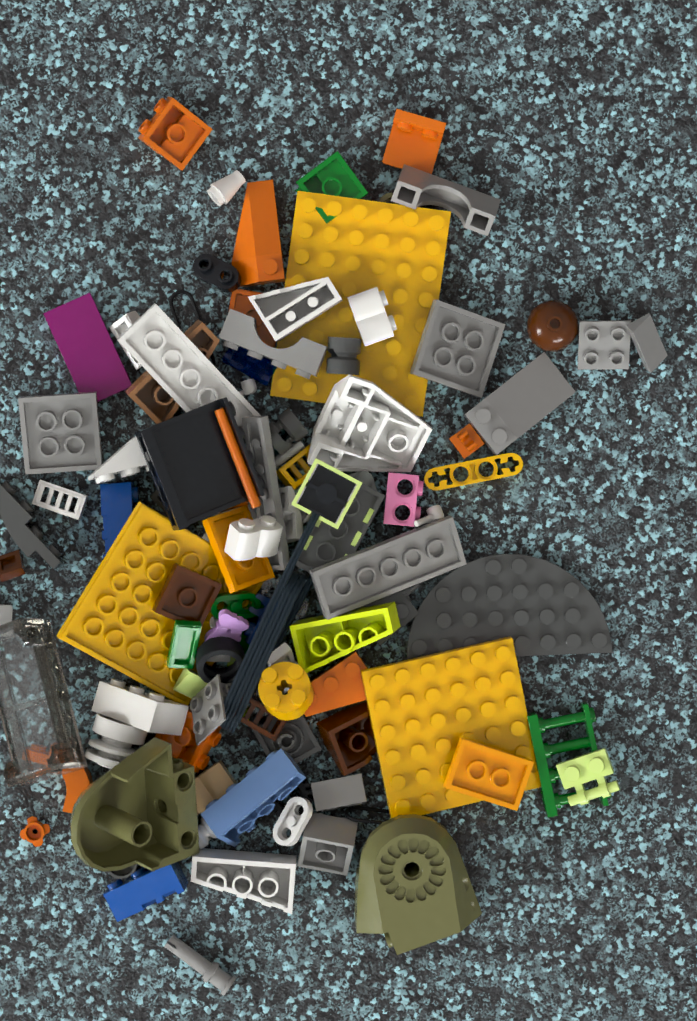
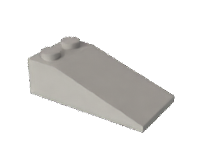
[463,352,575,455]

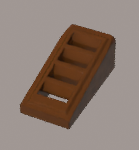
[233,696,287,741]

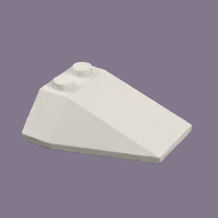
[307,374,432,472]

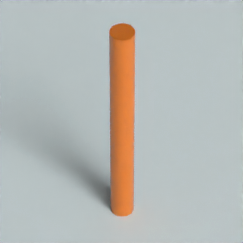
[214,407,261,509]

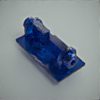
[222,347,277,386]

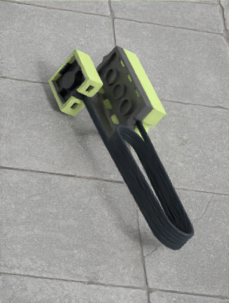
[220,458,385,734]

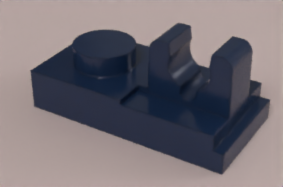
[243,593,279,645]

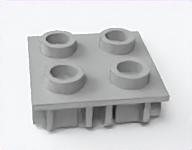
[577,320,631,370]
[190,674,232,745]

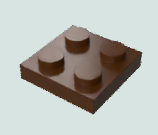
[152,563,222,626]

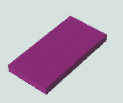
[43,293,132,402]

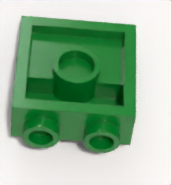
[295,151,368,223]

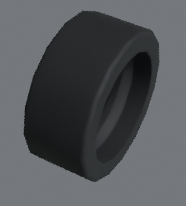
[196,636,245,684]

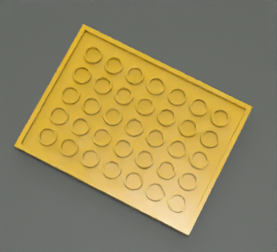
[270,191,451,417]

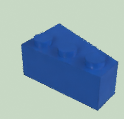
[100,482,139,559]
[103,862,188,922]

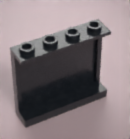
[135,397,265,531]

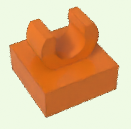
[449,423,485,459]

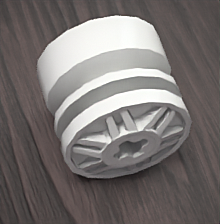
[85,713,148,769]

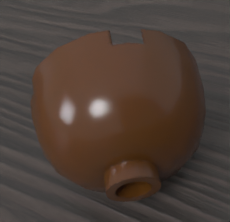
[527,300,578,352]

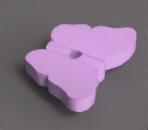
[204,609,249,642]

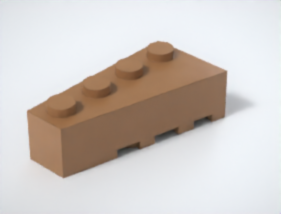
[125,320,220,424]

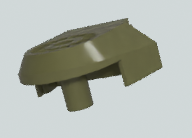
[70,737,200,872]
[355,814,482,955]

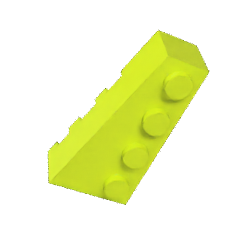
[289,602,401,673]

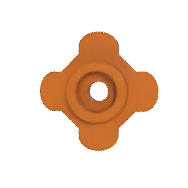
[20,816,50,847]

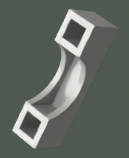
[391,164,501,236]
[219,309,328,379]

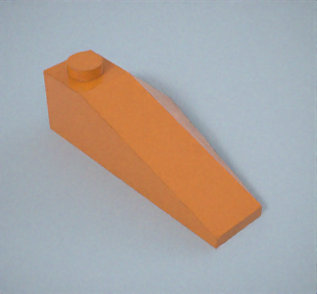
[231,180,285,288]

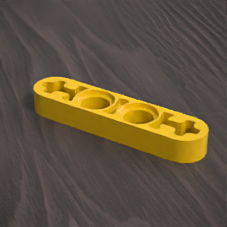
[424,453,523,491]

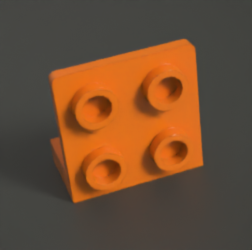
[382,109,446,174]

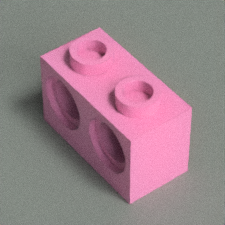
[383,472,424,527]

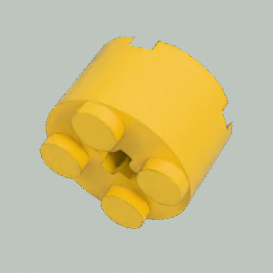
[258,662,314,720]

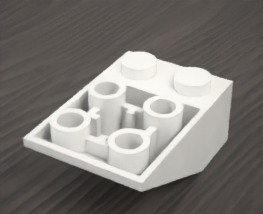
[88,436,149,484]

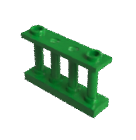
[527,702,612,818]

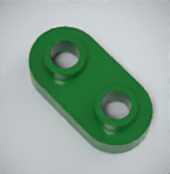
[210,591,261,620]

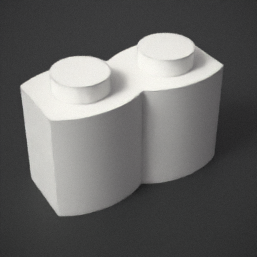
[347,287,397,346]
[224,515,283,561]

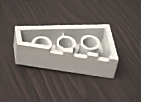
[190,848,297,914]

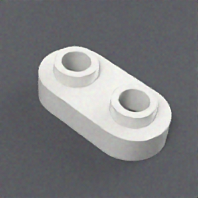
[273,797,313,846]

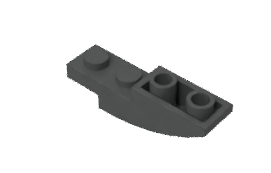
[0,480,64,569]

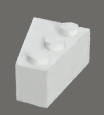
[248,277,343,342]
[91,678,189,736]

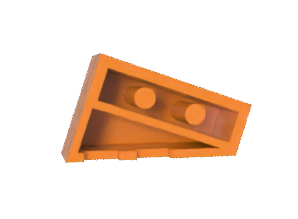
[304,650,369,717]

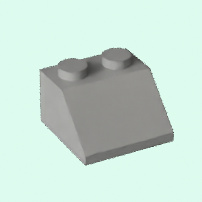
[297,812,358,876]

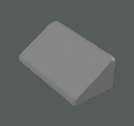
[626,313,668,373]

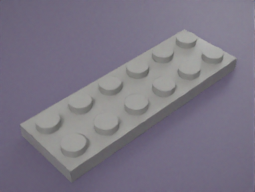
[309,515,467,620]

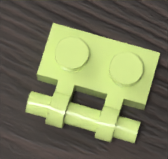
[556,748,620,806]

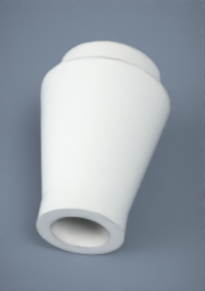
[207,170,246,206]

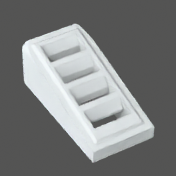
[32,479,89,520]

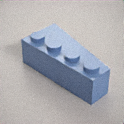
[201,748,306,847]

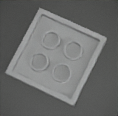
[410,299,506,398]
[18,392,103,475]

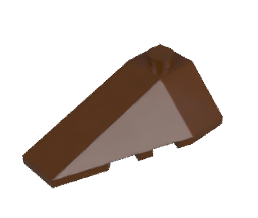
[316,702,377,776]

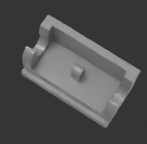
[311,774,367,813]

